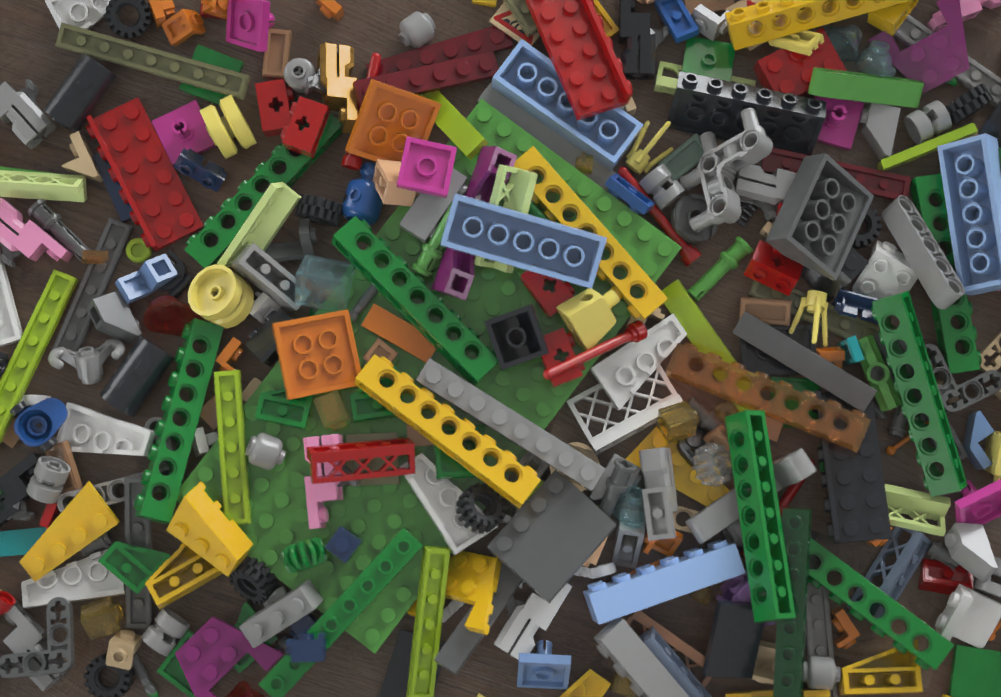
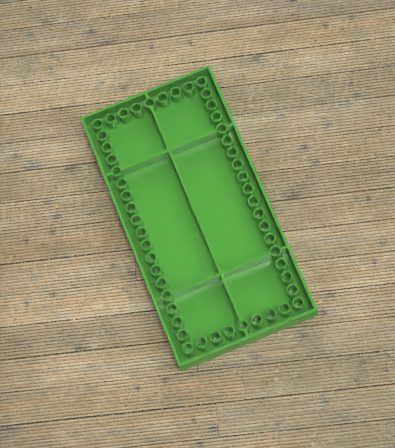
[177,99,682,653]

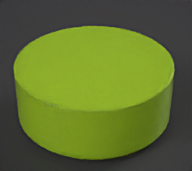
[126,238,153,264]

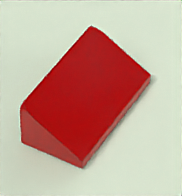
[918,559,974,595]

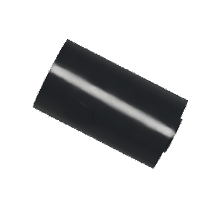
[43,53,117,132]
[100,335,175,417]

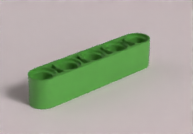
[808,67,924,108]

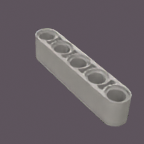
[882,195,965,310]

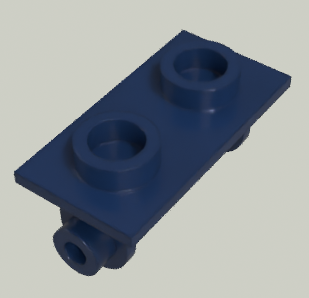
[173,148,228,192]
[832,289,878,324]

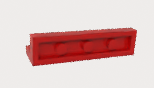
[306,437,415,484]

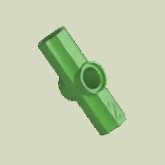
[858,334,902,412]

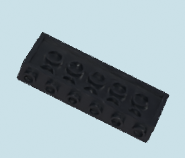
[667,71,826,156]
[810,390,892,544]

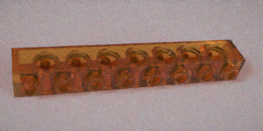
[666,343,871,452]

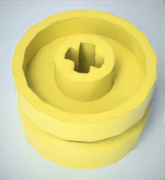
[200,94,257,159]
[188,264,254,329]

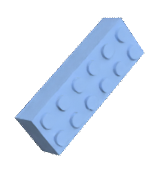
[491,39,643,171]
[937,133,1001,296]
[440,193,607,289]
[583,539,745,624]

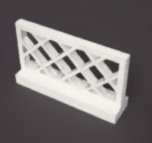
[566,365,684,455]

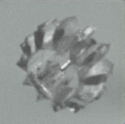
[691,443,733,487]

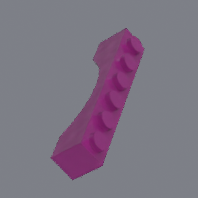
[431,146,517,300]

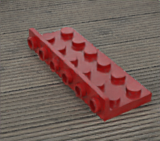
[525,0,633,121]
[86,97,204,252]

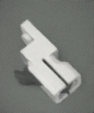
[494,583,572,660]

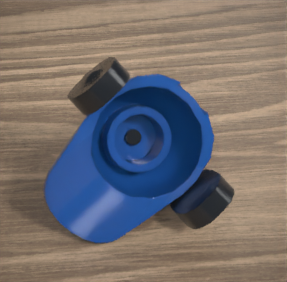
[9,398,68,453]

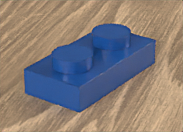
[655,0,699,44]
[604,173,656,215]

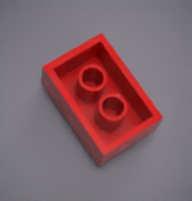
[753,28,847,97]

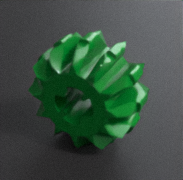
[282,538,328,573]

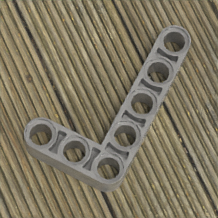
[57,417,184,513]
[685,448,816,544]

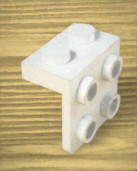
[852,240,918,299]
[935,584,1001,648]

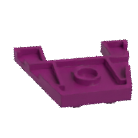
[868,0,970,93]
[175,616,284,697]

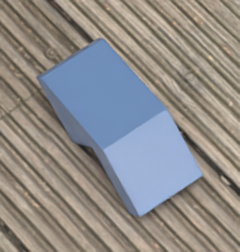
[115,253,178,304]
[963,410,995,470]

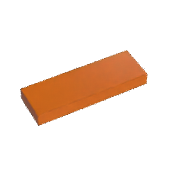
[361,304,436,363]

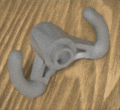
[48,338,125,384]

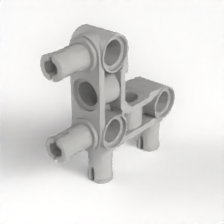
[680,108,773,233]

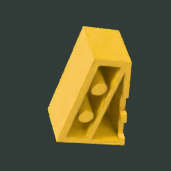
[166,482,253,576]
[145,543,224,610]
[837,639,923,696]

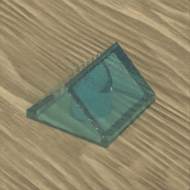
[295,254,355,312]

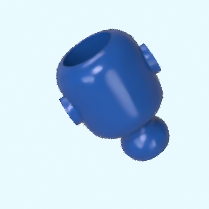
[341,162,383,225]

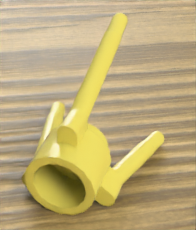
[625,120,674,175]
[789,290,828,347]

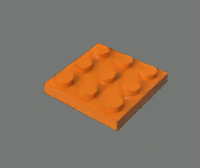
[345,79,441,162]
[272,309,361,400]

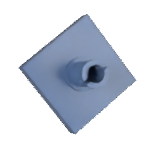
[517,640,571,690]

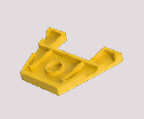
[407,551,502,635]

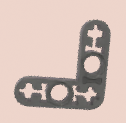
[925,344,1001,414]
[0,597,75,679]

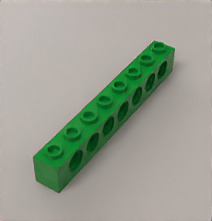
[184,113,342,268]
[910,173,982,375]
[332,216,498,386]
[872,291,967,497]
[133,318,224,524]
[725,410,796,623]
[781,517,954,671]
[259,528,424,697]

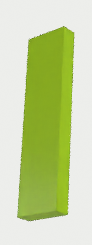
[420,91,489,160]
[877,123,978,172]

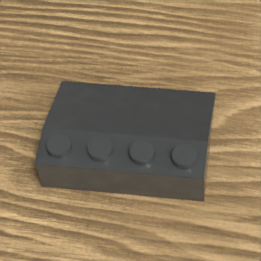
[766,153,874,280]
[487,470,617,603]

